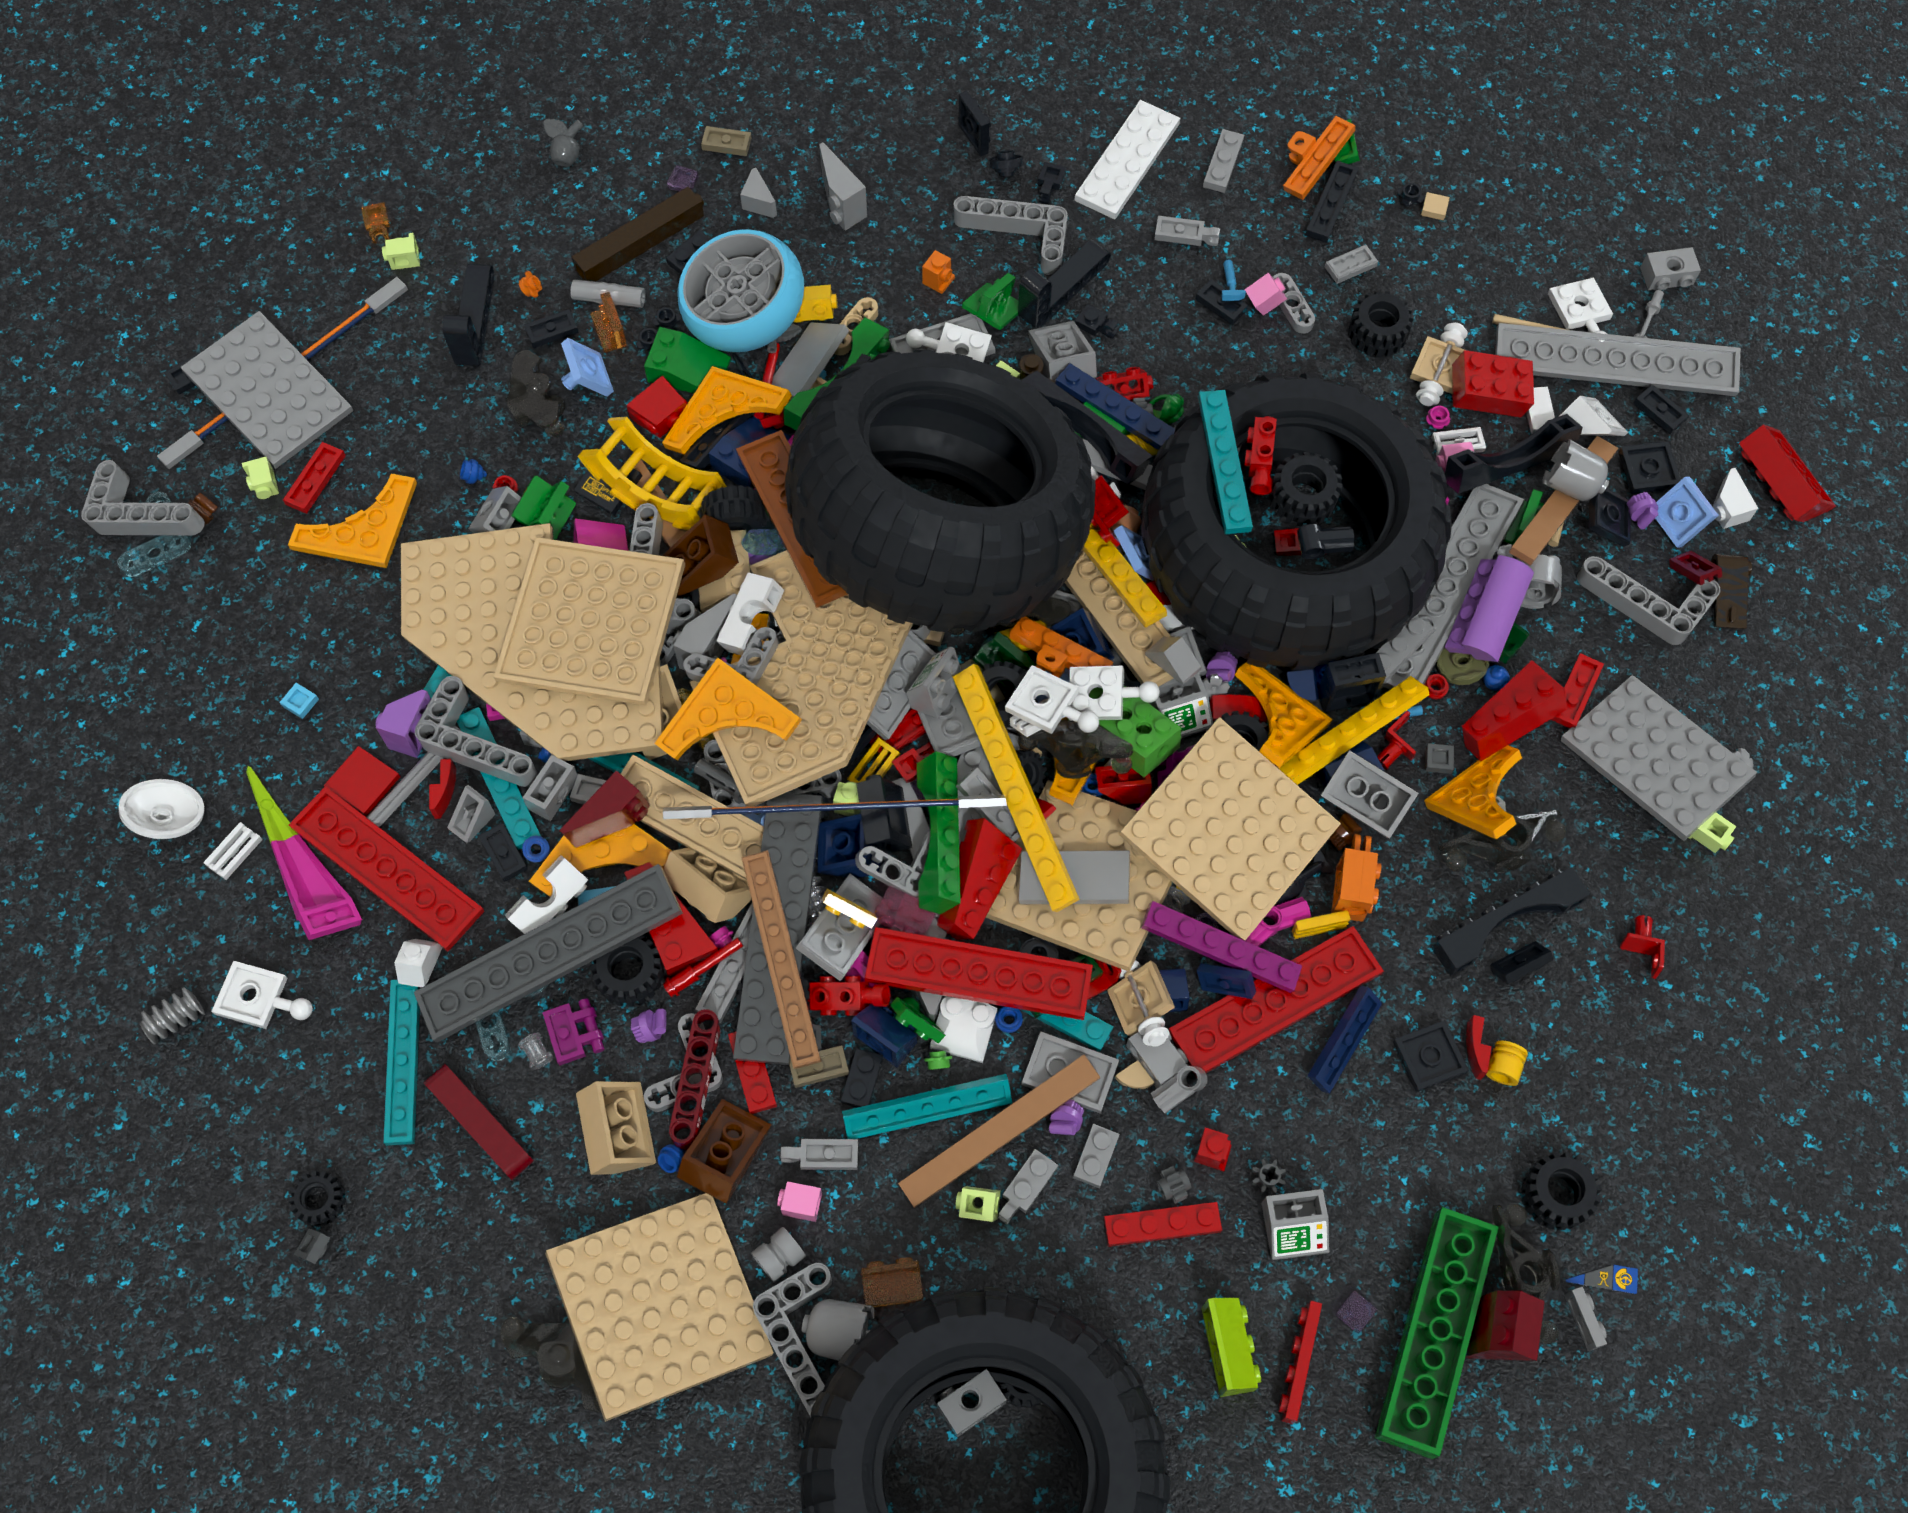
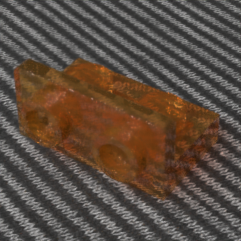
[590,292,627,353]
[861,1257,923,1307]

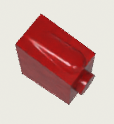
[626,375,688,439]

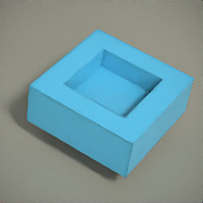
[279,683,319,719]

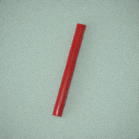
[754,343,780,419]

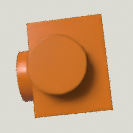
[922,250,955,294]

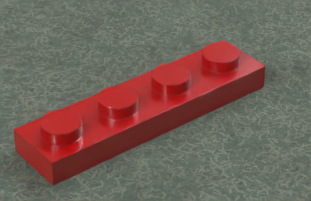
[1104,1202,1222,1247]
[1278,1301,1322,1424]

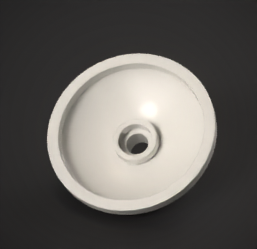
[119,779,204,839]

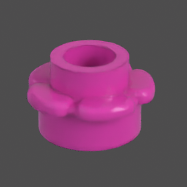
[1426,406,1450,429]
[709,926,734,949]

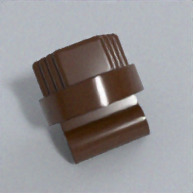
[187,492,218,526]
[1329,813,1362,850]

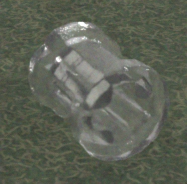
[518,1033,553,1070]

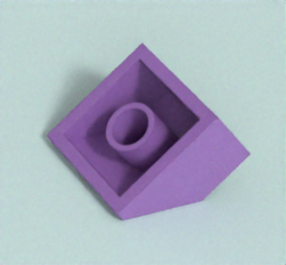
[376,690,431,758]

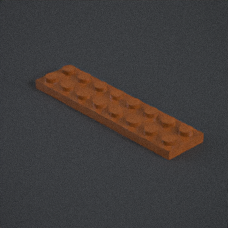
[736,430,848,608]

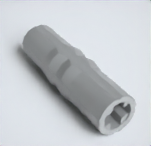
[571,279,645,308]

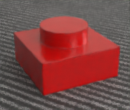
[760,409,784,429]

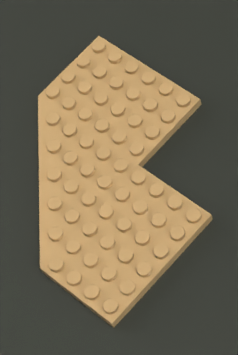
[401,523,664,761]
[690,550,913,807]

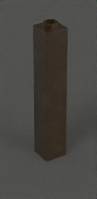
[571,186,704,282]

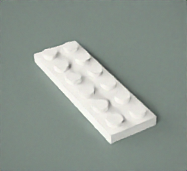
[1074,100,1180,219]

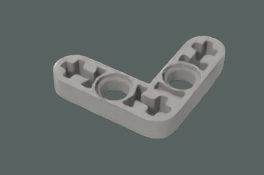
[683,627,779,685]
[855,829,931,898]
[644,1013,723,1112]

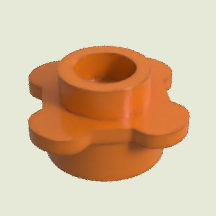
[519,271,542,298]

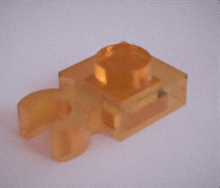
[361,202,390,243]

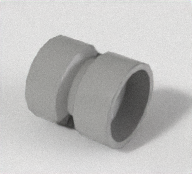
[751,1227,806,1283]

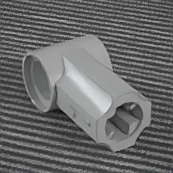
[1151,1066,1207,1113]

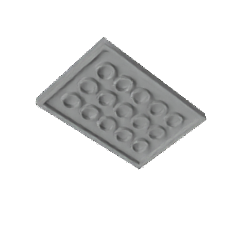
[181,311,353,469]
[1561,675,1757,841]

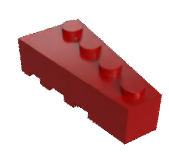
[1462,660,1567,761]
[937,818,1022,940]
[624,862,718,977]

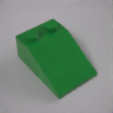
[644,327,731,393]

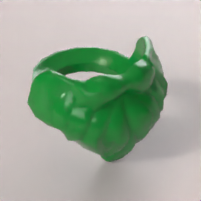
[1149,394,1184,425]

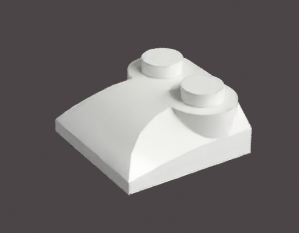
[930,996,997,1063]

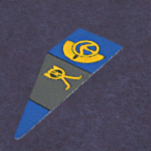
[1566,1265,1638,1294]

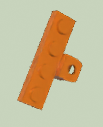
[1283,116,1355,200]
[1009,616,1114,678]

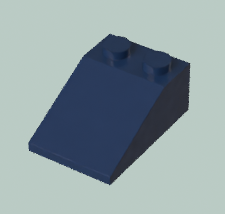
[709,416,791,490]
[1024,608,1114,664]

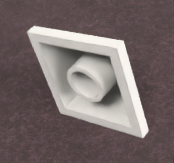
[1560,396,1628,436]

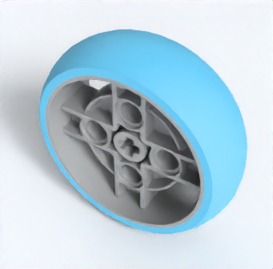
[678,230,804,352]

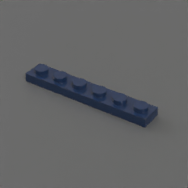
[1055,363,1175,450]

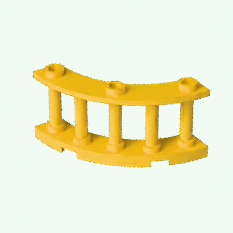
[578,417,727,530]

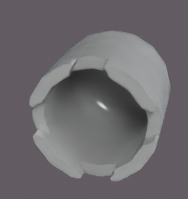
[1542,439,1609,501]
[802,1299,875,1361]

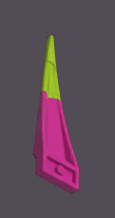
[246,766,362,940]

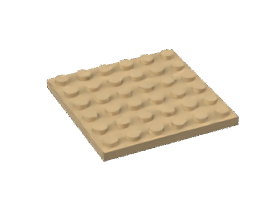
[493,537,685,705]
[1118,717,1341,941]
[986,780,1172,972]
[545,1193,774,1422]

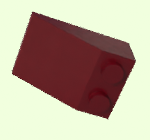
[559,770,650,848]
[1465,1291,1545,1361]

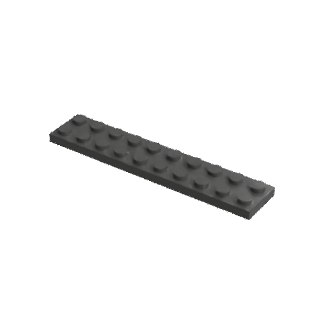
[733,793,823,1065]
[414,864,683,1042]

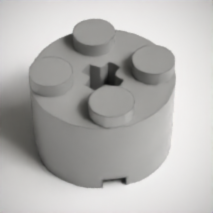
[1516,554,1562,609]

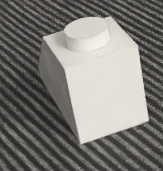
[1713,468,1758,529]
[394,939,442,988]

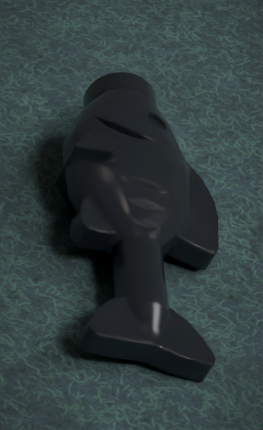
[1274,850,1334,906]

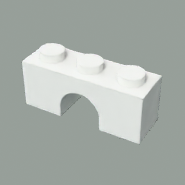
[717,573,784,656]
[505,855,588,934]

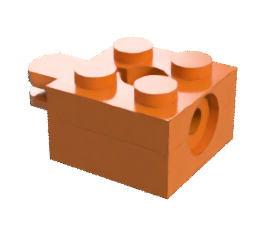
[1331,834,1381,922]

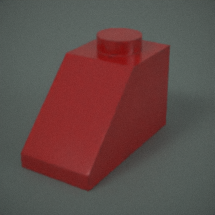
[1095,764,1152,805]

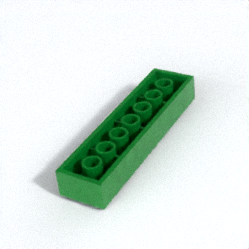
[1375,1207,1498,1459]

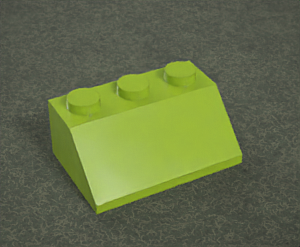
[1201,1298,1261,1397]

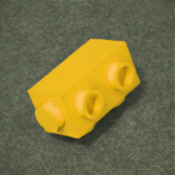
[793,285,838,323]

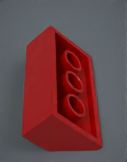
[1739,424,1836,523]

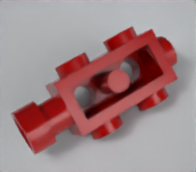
[1082,367,1153,404]
[1245,416,1277,495]
[808,976,891,1016]

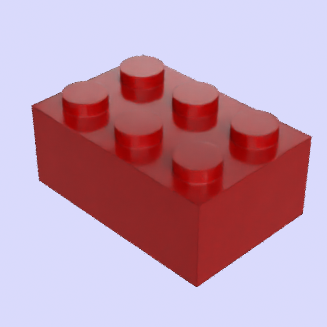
[1452,350,1534,417]

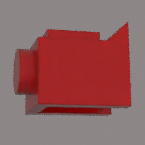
[1194,1127,1232,1171]

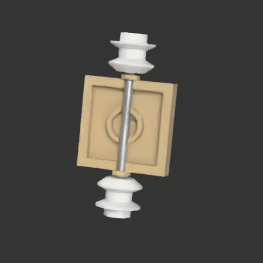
[1410,323,1468,406]
[1107,959,1175,1047]

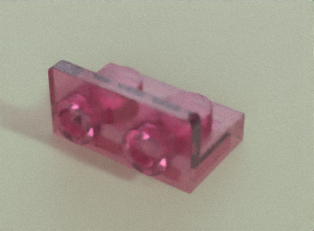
[875,886,937,936]

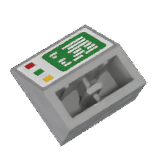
[906,647,962,719]
[1149,673,1213,739]
[1261,1189,1329,1260]

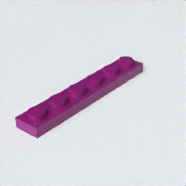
[1141,901,1302,993]

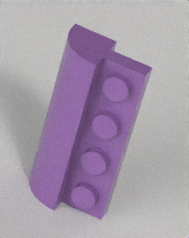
[1445,555,1534,662]

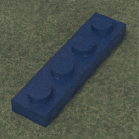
[1308,986,1382,1094]

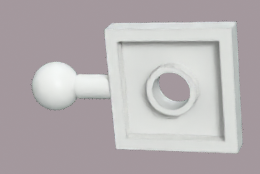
[1548,278,1613,341]
[906,322,992,362]
[1005,665,1099,734]
[1069,666,1160,721]
[211,961,313,1029]

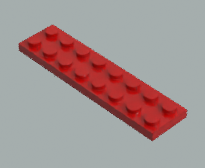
[289,786,485,952]
[1168,926,1384,1078]
[865,927,1093,1020]

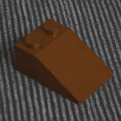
[662,515,739,598]
[677,1099,771,1204]

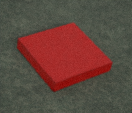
[324,746,400,817]

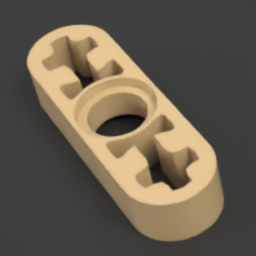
[834,297,878,355]

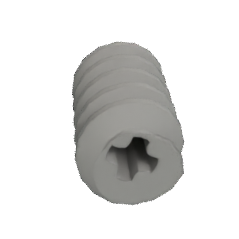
[140,987,206,1045]

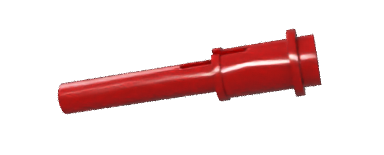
[663,937,744,997]

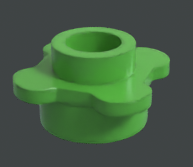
[924,1051,952,1070]

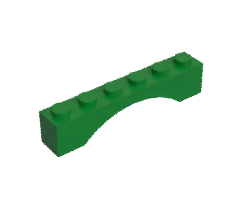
[784,317,890,430]
[917,751,961,915]

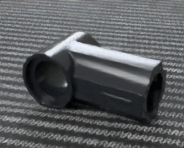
[1297,524,1354,560]

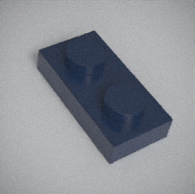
[1197,963,1256,999]

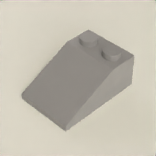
[819,143,867,230]
[1028,321,1097,381]
[673,593,737,674]
[1320,750,1419,839]

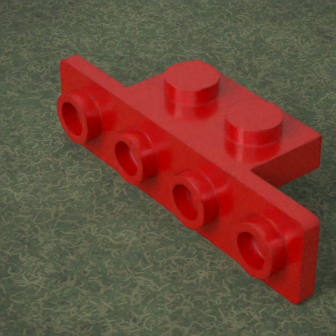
[1091,475,1129,547]

